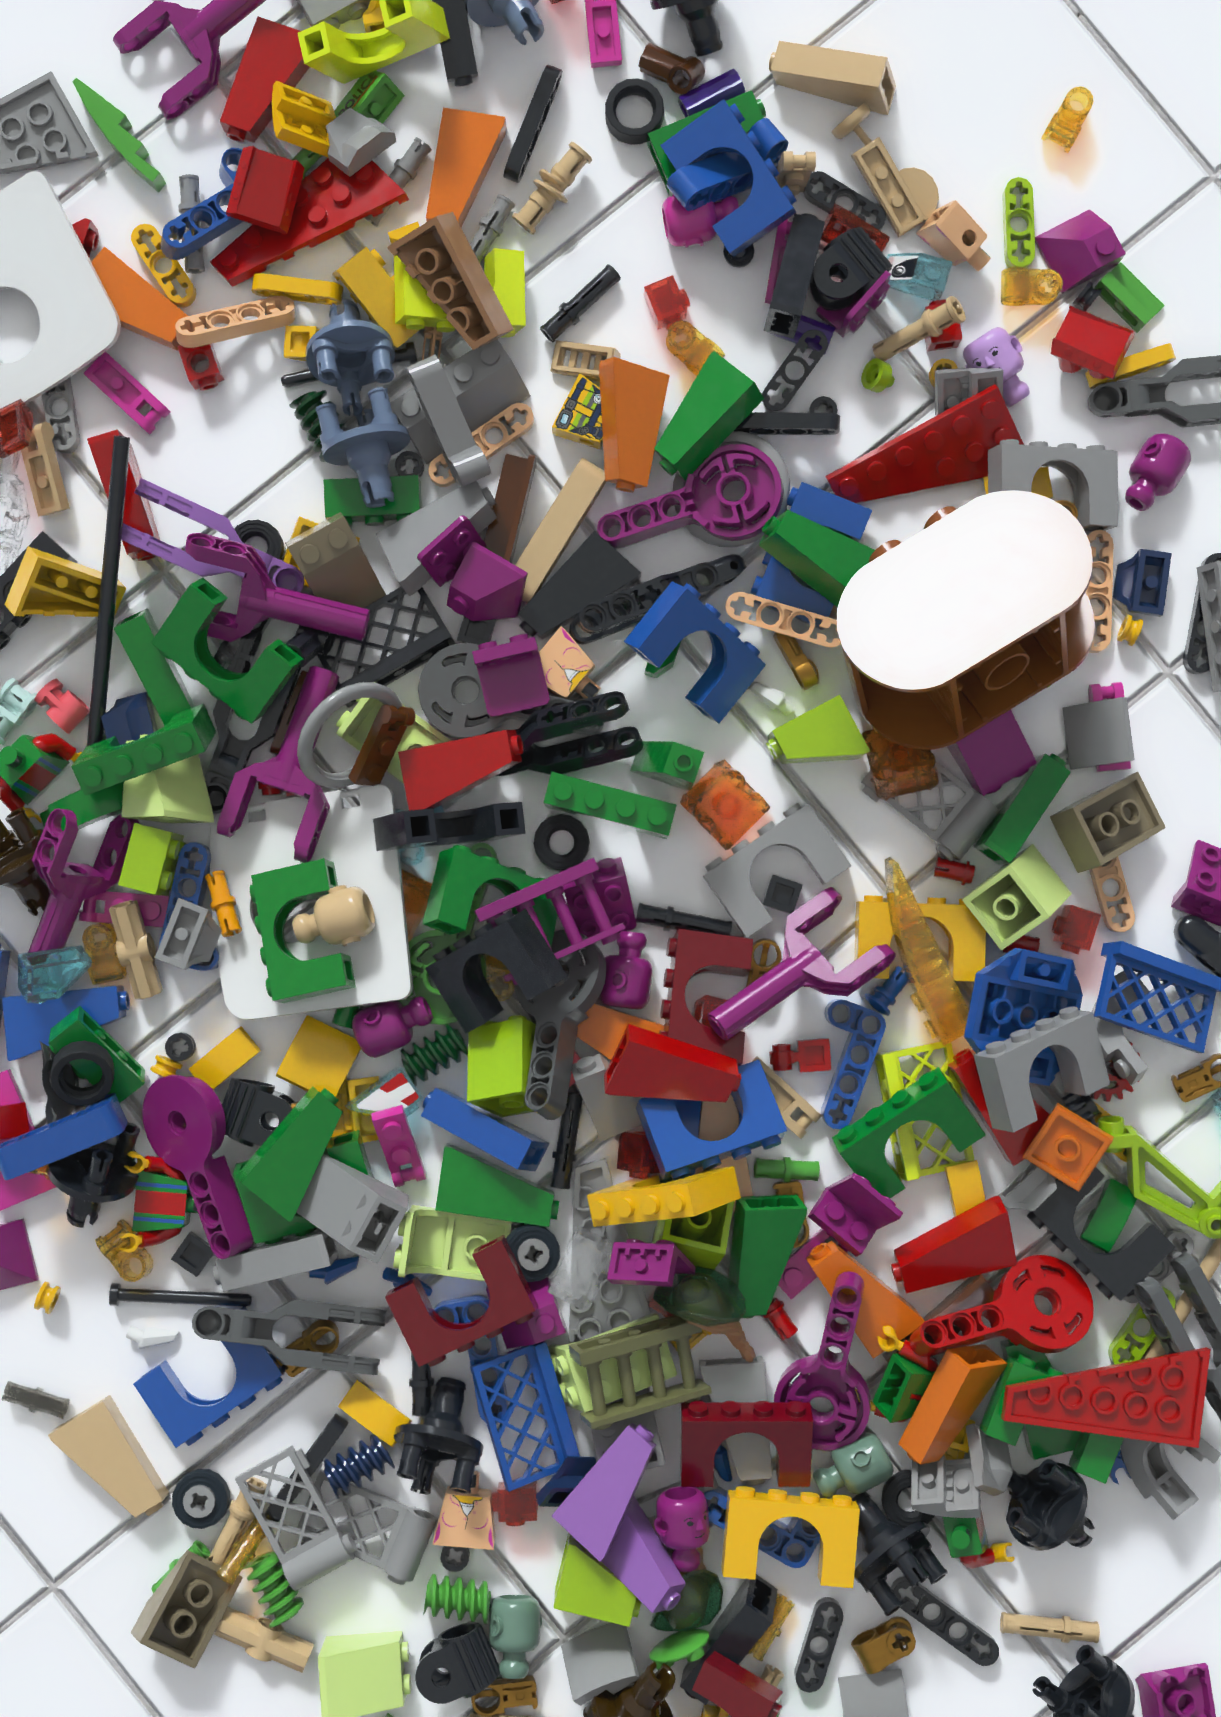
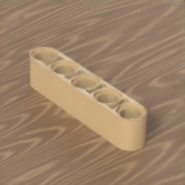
[515,458,607,603]

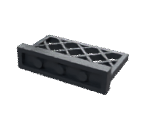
[317,587,456,708]

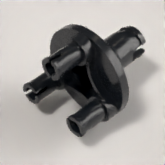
[650,0,723,57]
[47,1122,140,1228]
[394,1377,484,1495]
[1006,1459,1095,1551]
[852,1492,948,1616]
[1032,1644,1135,1717]

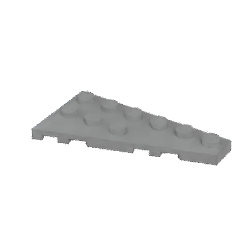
[0,71,99,174]
[568,1158,651,1344]

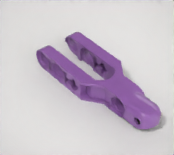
[121,478,305,592]

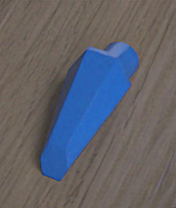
[309,1256,360,1285]
[382,1267,433,1297]
[714,1444,733,1482]

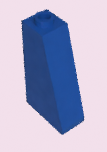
[2,985,130,1061]
[421,1087,550,1171]

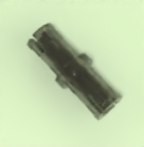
[1,1380,71,1419]

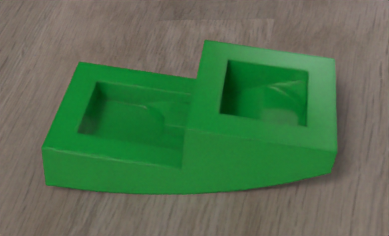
[1079,1178,1137,1253]

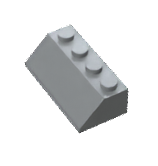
[390,339,531,464]

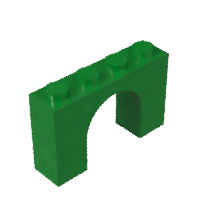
[151,577,304,724]
[71,703,216,796]
[543,771,677,840]
[422,845,563,947]
[250,858,356,1003]
[832,1067,986,1198]
[233,1130,374,1244]
[979,1354,1124,1484]

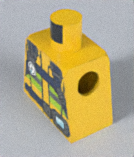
[552,374,603,449]

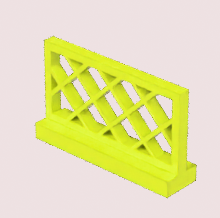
[874,1040,975,1181]

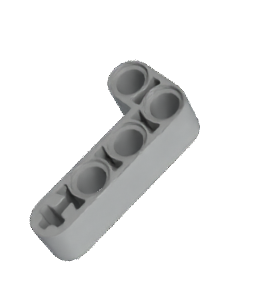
[406,354,492,487]

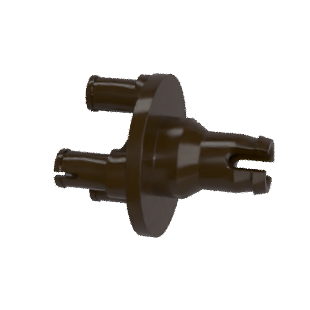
[0,808,53,916]
[583,1661,676,1717]

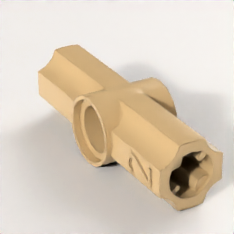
[109,900,163,999]
[214,1607,314,1673]

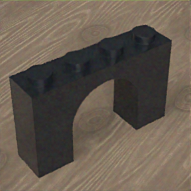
[373,802,526,851]
[425,908,567,1034]
[1026,1167,1175,1301]

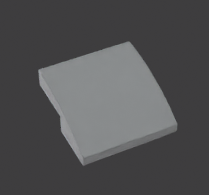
[935,368,1003,416]
[1062,697,1135,770]
[911,1455,981,1518]
[561,1623,639,1706]
[838,1669,909,1717]

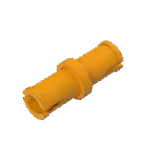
[205,870,242,937]

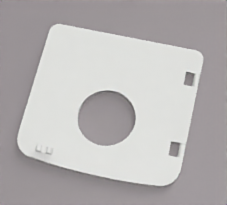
[0,171,121,418]
[210,784,413,1020]

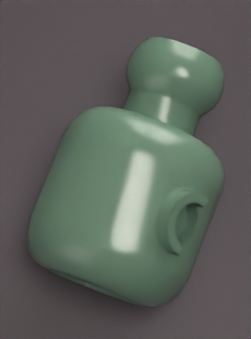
[812,1433,894,1498]
[489,1595,542,1679]

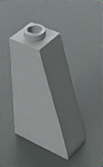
[376,481,497,596]
[213,1229,338,1292]
[699,1356,772,1485]

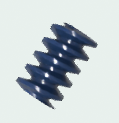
[324,1434,396,1500]

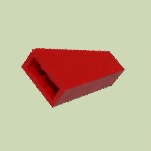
[220,16,309,143]
[87,429,160,561]
[398,730,524,810]
[604,1024,741,1103]
[948,1048,1049,1166]
[891,1195,1017,1294]

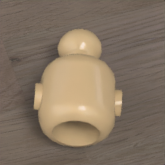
[292,885,375,947]

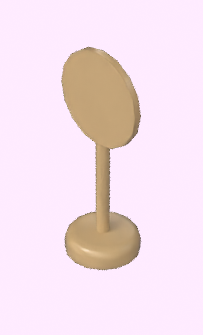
[831,102,939,219]

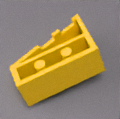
[332,247,421,349]
[4,546,126,617]

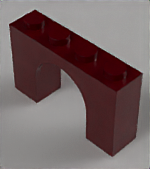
[659,929,753,1066]
[385,1235,538,1367]
[680,1401,813,1487]
[692,1651,783,1717]

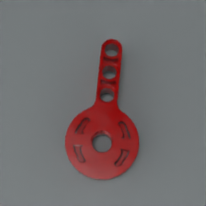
[910,1255,1094,1357]

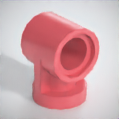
[35,678,90,734]

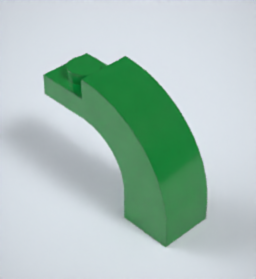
[39,782,124,831]

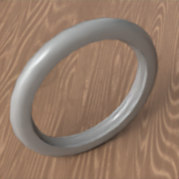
[673,431,790,547]
[297,682,402,788]

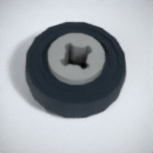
[506,1224,560,1282]
[172,1469,230,1529]

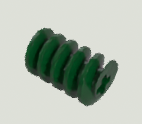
[289,390,346,462]
[400,1023,468,1086]

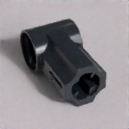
[286,625,336,669]

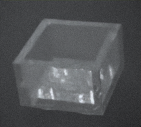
[547,1225,612,1310]

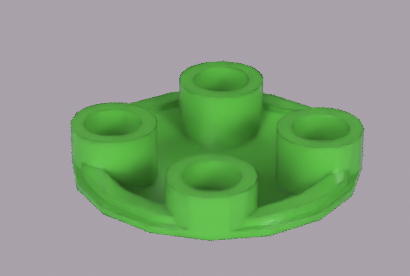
[649,1629,710,1670]

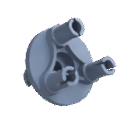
[464,0,544,45]
[305,299,395,416]
[315,387,410,508]

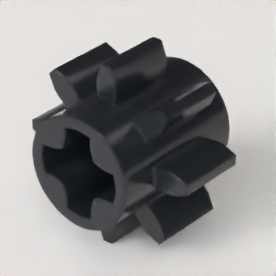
[1061,1093,1099,1125]

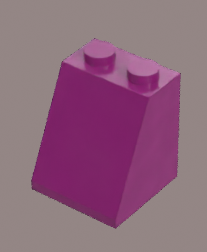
[947,710,1037,796]

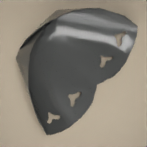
[39,1041,79,1124]

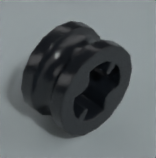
[1072,281,1102,311]
[808,396,838,414]
[395,451,424,478]
[165,1032,196,1061]
[440,1546,470,1572]

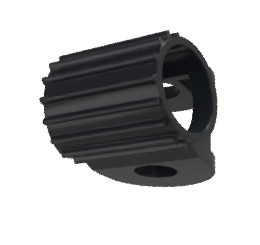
[809,226,893,311]
[222,1078,295,1147]
[415,1622,500,1704]

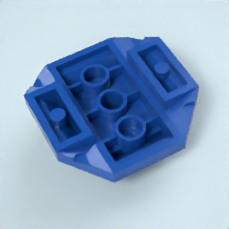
[964,948,1083,1086]

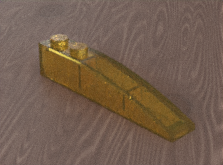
[884,857,969,1045]

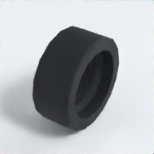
[605,78,664,145]
[50,1040,115,1106]

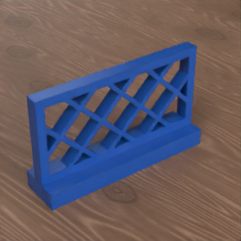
[1094,941,1221,1054]
[470,1341,580,1492]

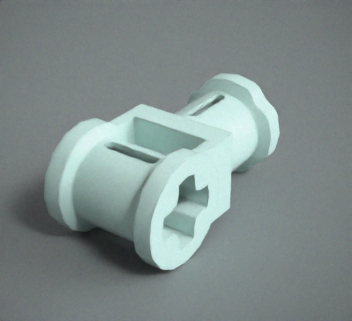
[0,678,38,745]

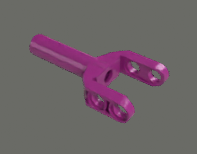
[113,0,267,120]
[185,533,370,642]
[217,666,340,863]
[19,808,140,988]
[708,887,896,1040]

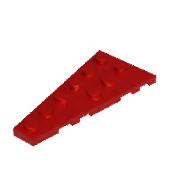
[210,158,409,287]
[825,384,1024,503]
[1001,1347,1211,1448]

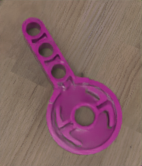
[597,444,784,549]
[774,1271,871,1451]

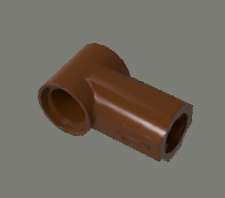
[638,43,705,95]

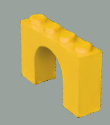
[854,895,986,982]
[587,1166,741,1227]
[721,1486,860,1588]

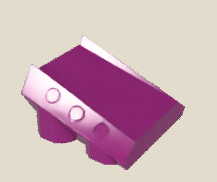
[1135,1663,1216,1717]

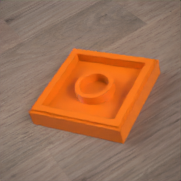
[1023,1103,1114,1192]

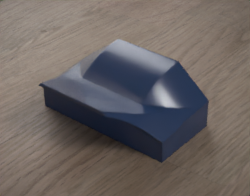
[1113,549,1172,617]
[101,692,158,745]
[536,1456,597,1507]

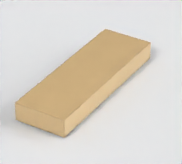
[851,137,927,238]

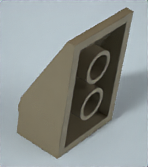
[285,512,386,608]
[1049,771,1166,873]
[130,1550,243,1669]

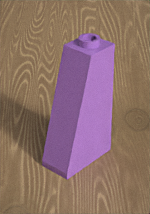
[552,1422,656,1562]
[601,1496,686,1613]

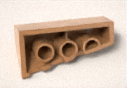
[387,212,514,350]

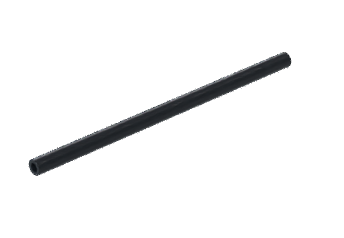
[86,435,130,747]

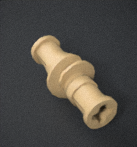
[512,141,593,235]

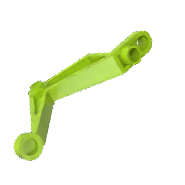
[1098,1116,1221,1239]

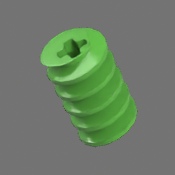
[242,1551,304,1628]
[423,1574,491,1624]

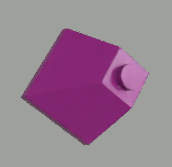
[1035,209,1126,294]
[446,542,528,621]
[0,1218,39,1290]
[485,1276,566,1349]

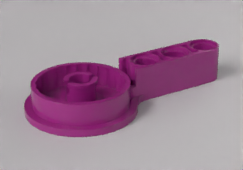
[142,1075,253,1259]

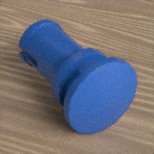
[864,966,913,1016]

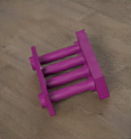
[474,857,625,985]

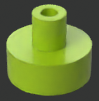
[861,358,895,393]

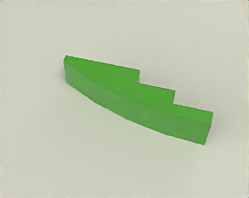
[72,77,166,193]

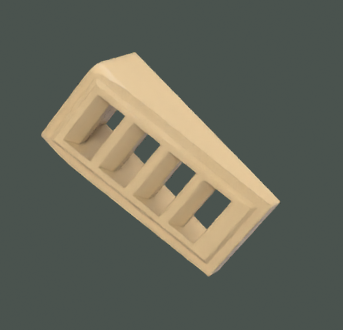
[550,340,621,382]

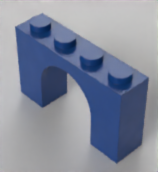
[660,99,797,257]
[750,482,872,630]
[624,582,766,724]
[636,1060,788,1181]
[133,1307,285,1448]

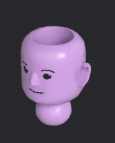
[963,327,1030,407]

